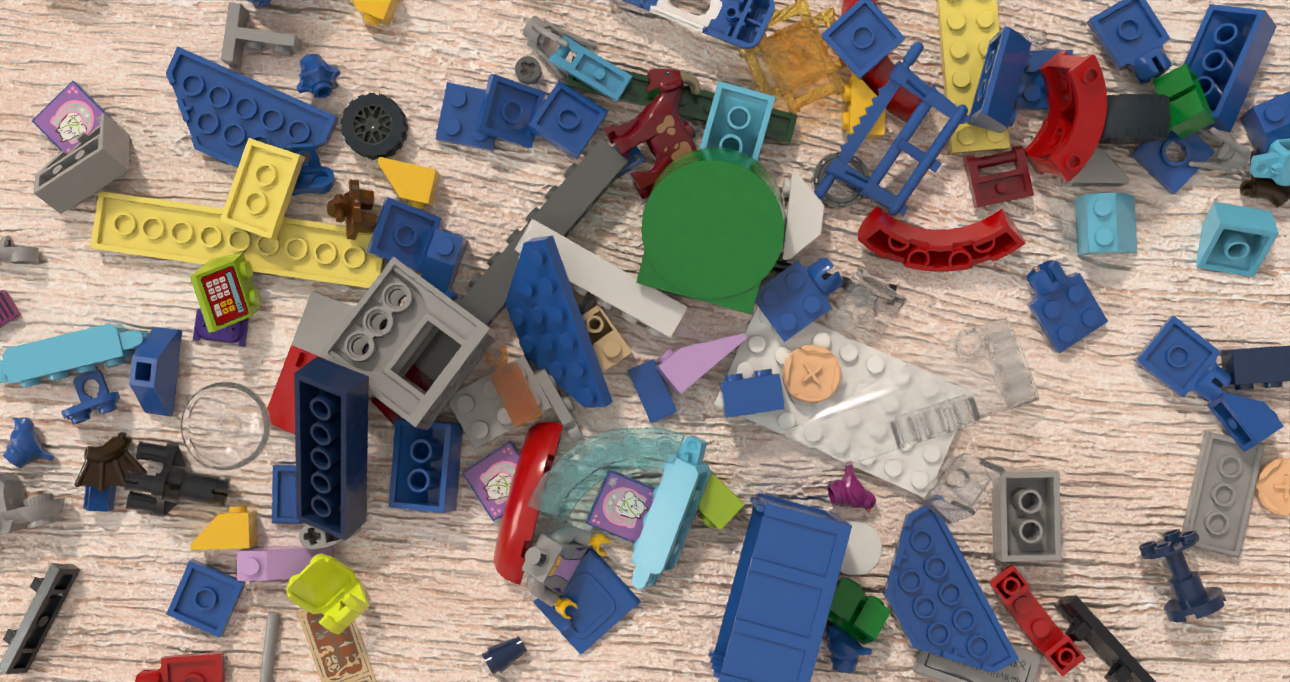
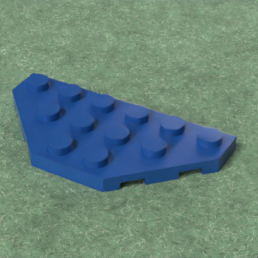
[166,46,339,168]
[505,235,613,408]
[883,501,1019,673]

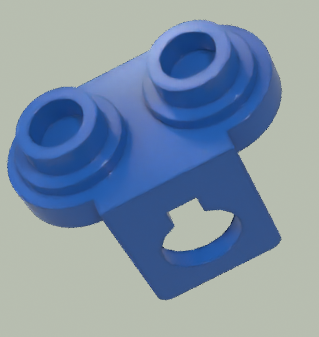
[285,143,336,196]
[61,370,121,425]

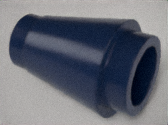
[482,636,527,675]

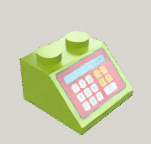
[190,252,262,333]

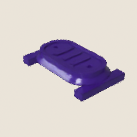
[193,309,249,347]

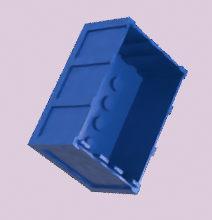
[708,492,852,682]

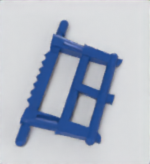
[814,41,972,217]

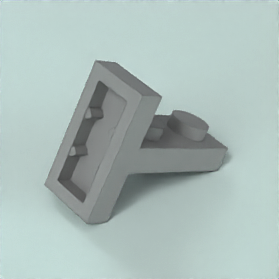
[221,2,302,68]

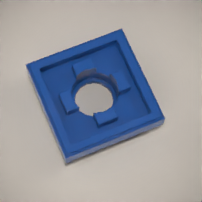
[1130,131,1215,195]

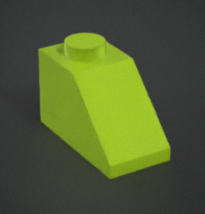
[698,472,745,530]

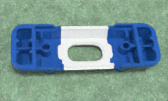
[622,0,775,50]

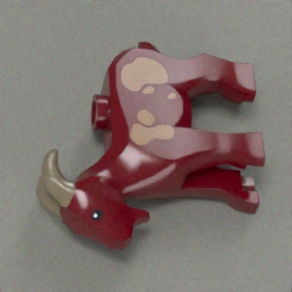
[603,68,701,199]

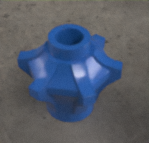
[297,54,341,98]

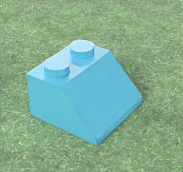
[1075,192,1137,255]
[1196,202,1279,277]

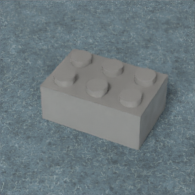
[449,355,552,450]
[991,469,1062,562]

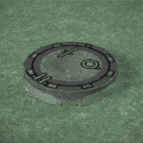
[811,151,870,210]

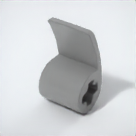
[299,524,361,550]

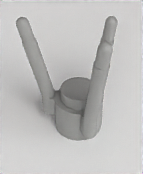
[523,16,597,80]
[1189,127,1251,173]

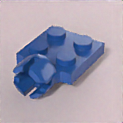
[1087,0,1172,84]
[755,257,844,342]
[1027,260,1108,353]
[1134,315,1232,402]

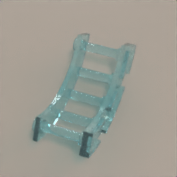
[527,427,685,523]

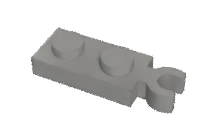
[534,368,583,443]

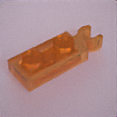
[485,345,543,429]

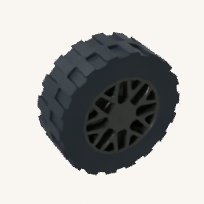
[340,93,408,160]

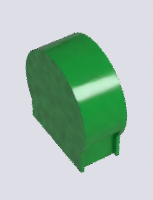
[636,147,785,314]

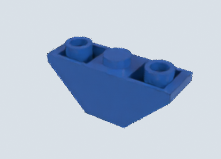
[129,327,182,417]

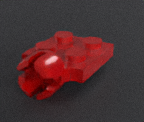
[135,652,225,682]

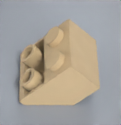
[582,304,633,374]

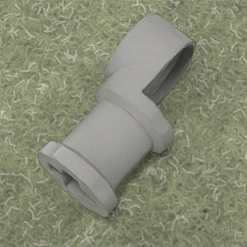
[0,236,39,264]

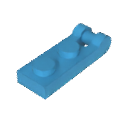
[548,35,632,103]

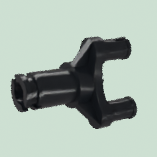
[124,441,231,517]

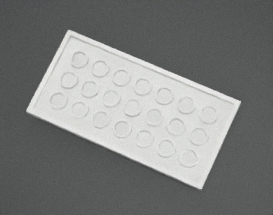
[714,306,973,499]

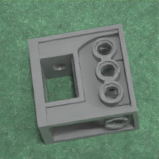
[319,256,499,430]

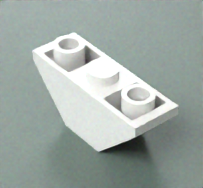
[780,172,824,262]

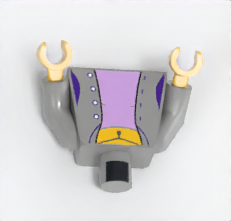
[522,525,612,619]

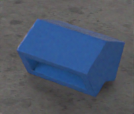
[83,485,116,512]

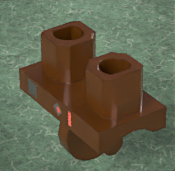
[326,179,377,240]

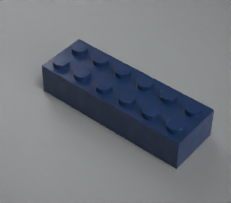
[294,356,369,541]

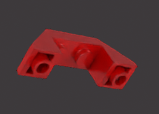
[988,564,1086,677]

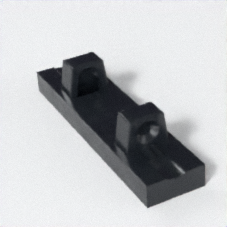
[0,563,81,674]
[1054,595,1156,682]

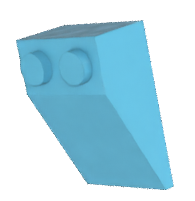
[699,81,775,161]

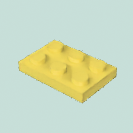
[220,138,305,241]

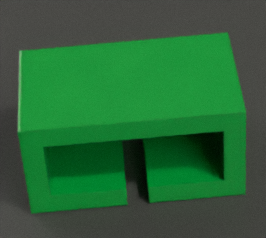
[1153,63,1215,139]
[827,577,891,645]

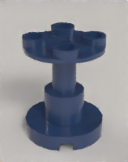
[1139,529,1226,622]

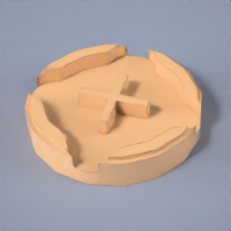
[782,345,841,403]
[1254,457,1290,516]

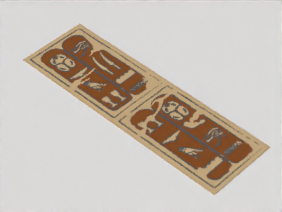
[296,603,376,682]

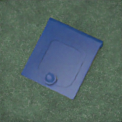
[533,548,641,655]

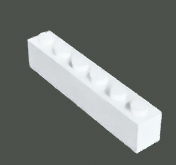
[514,219,688,338]

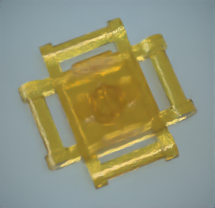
[738,0,847,115]

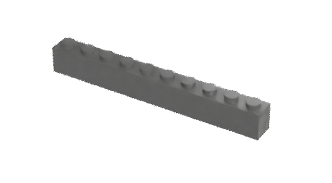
[414,138,629,382]

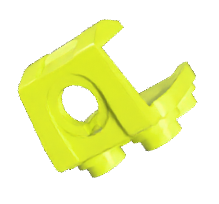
[286,553,369,635]

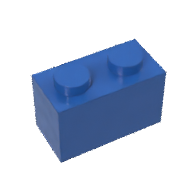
[719,369,785,418]

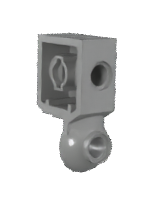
[0,472,65,535]

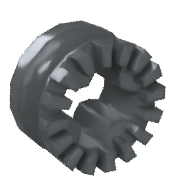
[515,56,542,85]

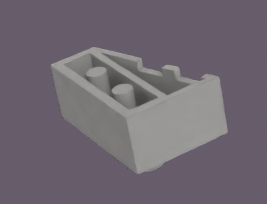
[34,113,129,214]

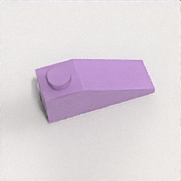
[654,333,748,394]
[237,546,334,581]

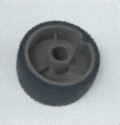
[1098,94,1171,145]

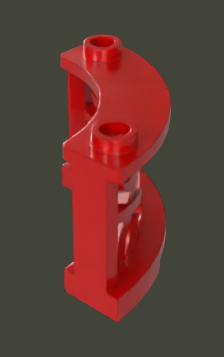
[1024,50,1107,182]

